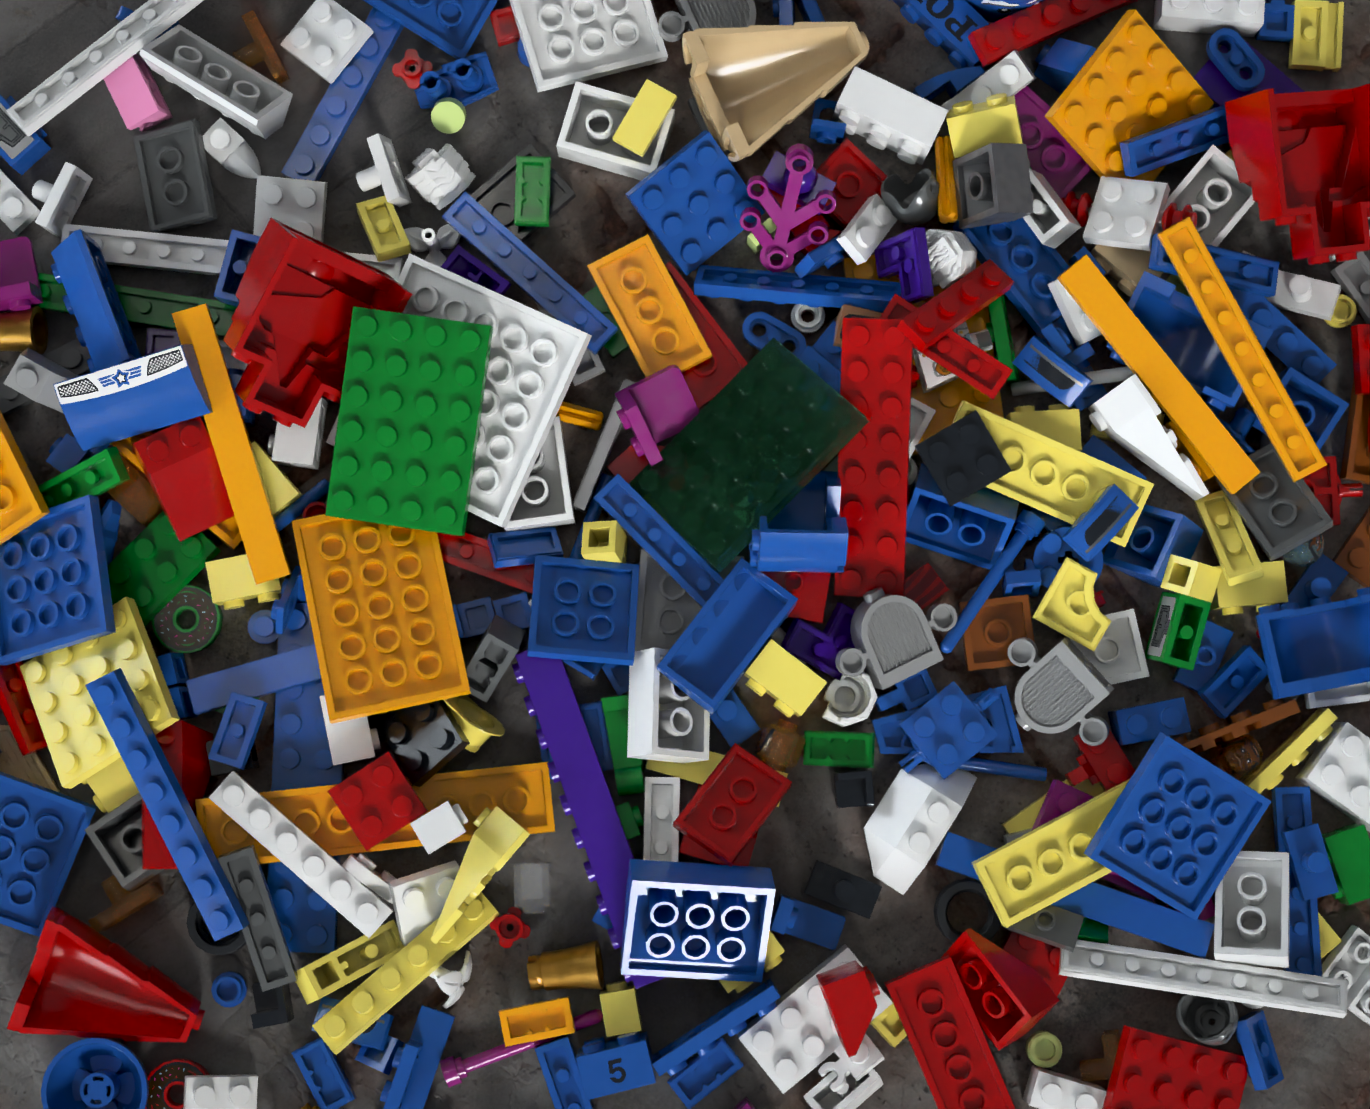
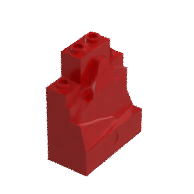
[1225,83,1370,265]
[223,218,412,428]

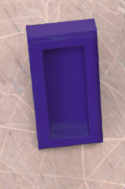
[762,151,837,215]

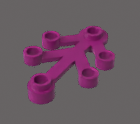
[740,144,836,272]

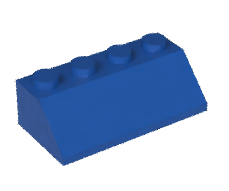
[51,229,142,372]

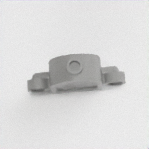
[658,0,771,42]
[835,587,957,690]
[1008,637,1114,746]

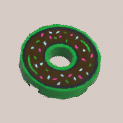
[152,585,223,654]

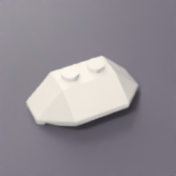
[864,763,977,895]

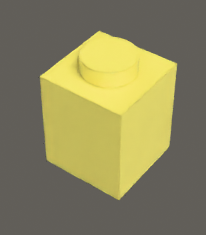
[581,520,628,563]
[1160,554,1222,603]
[599,981,642,1037]

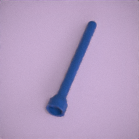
[940,510,1046,653]

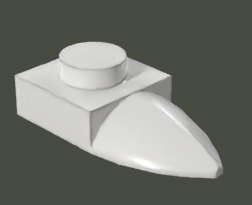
[202,117,261,179]

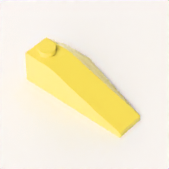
[431,806,530,944]

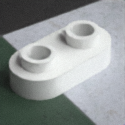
[342,853,396,904]

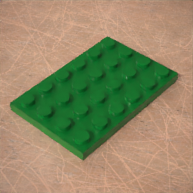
[325,306,493,536]

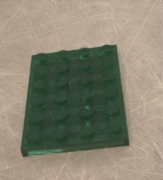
[629,337,869,572]

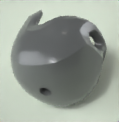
[881,168,939,225]
[1176,994,1238,1046]

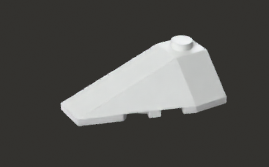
[1088,374,1209,501]

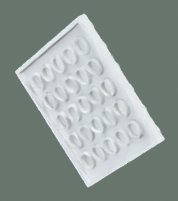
[326,253,592,528]

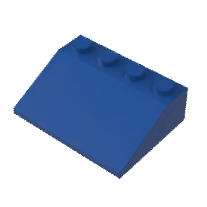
[620,859,776,982]

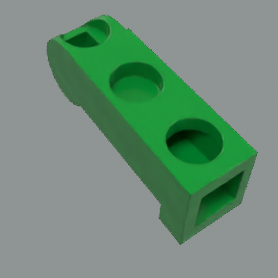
[601,695,645,796]

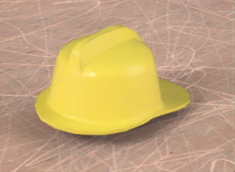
[444,695,505,753]

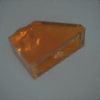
[107,453,163,527]

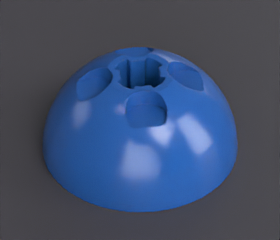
[41,1038,149,1109]

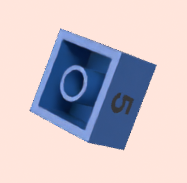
[576,1031,657,1100]

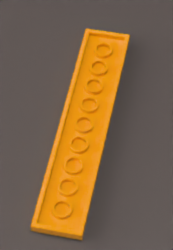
[195,762,555,864]

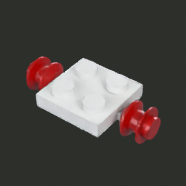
[1061,176,1197,251]

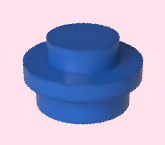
[248,610,278,644]
[211,971,248,1007]

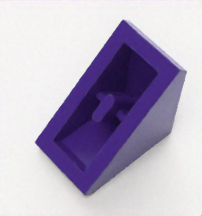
[441,245,511,295]

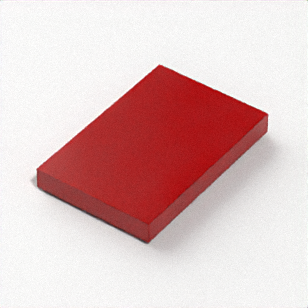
[673,743,792,867]

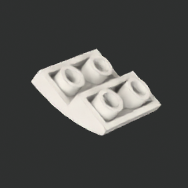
[1321,925,1370,1026]

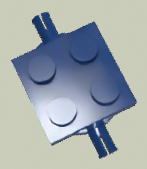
[898,681,999,780]

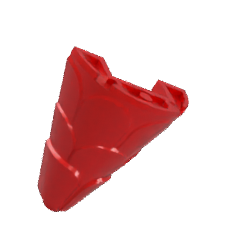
[7,906,205,1043]

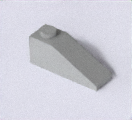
[3,347,78,413]

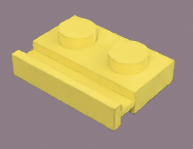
[1288,0,1344,72]

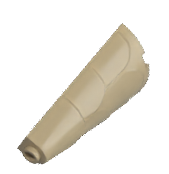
[682,22,869,162]

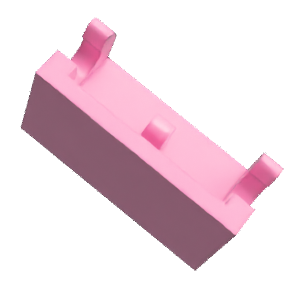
[104,54,172,132]

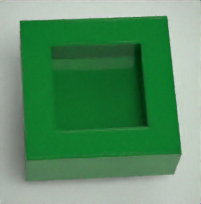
[616,801,644,840]

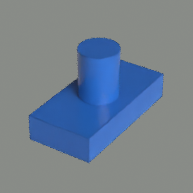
[1280,552,1349,608]
[710,689,760,747]
[1281,823,1339,901]

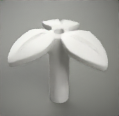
[404,224,461,267]
[429,951,472,1009]

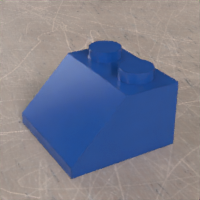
[1252,367,1349,451]
[1103,504,1204,593]

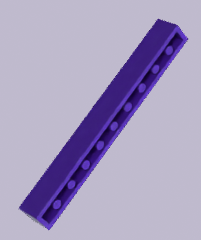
[512,650,666,989]

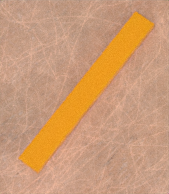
[1157,217,1327,482]
[1057,254,1260,494]
[172,303,291,585]

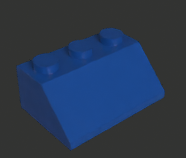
[906,463,1019,570]

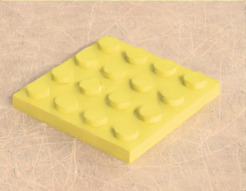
[20,597,180,789]

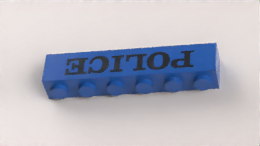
[888,0,989,69]

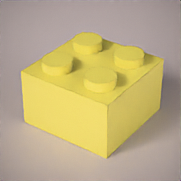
[744,639,827,718]

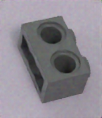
[465,614,526,702]

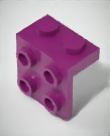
[0,236,43,312]
[614,365,701,466]

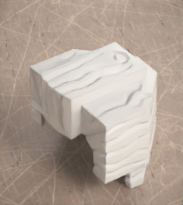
[404,143,476,210]
[926,229,977,289]
[822,672,878,727]

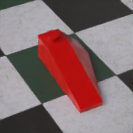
[142,720,213,869]

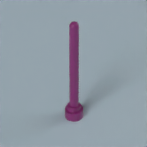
[440,1009,603,1087]

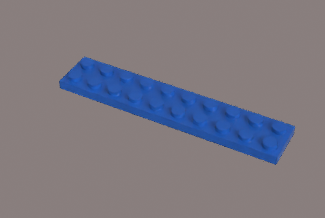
[267,603,344,953]

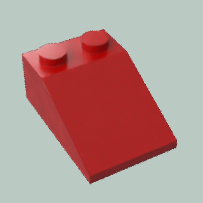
[132,416,235,542]
[941,928,1060,1051]

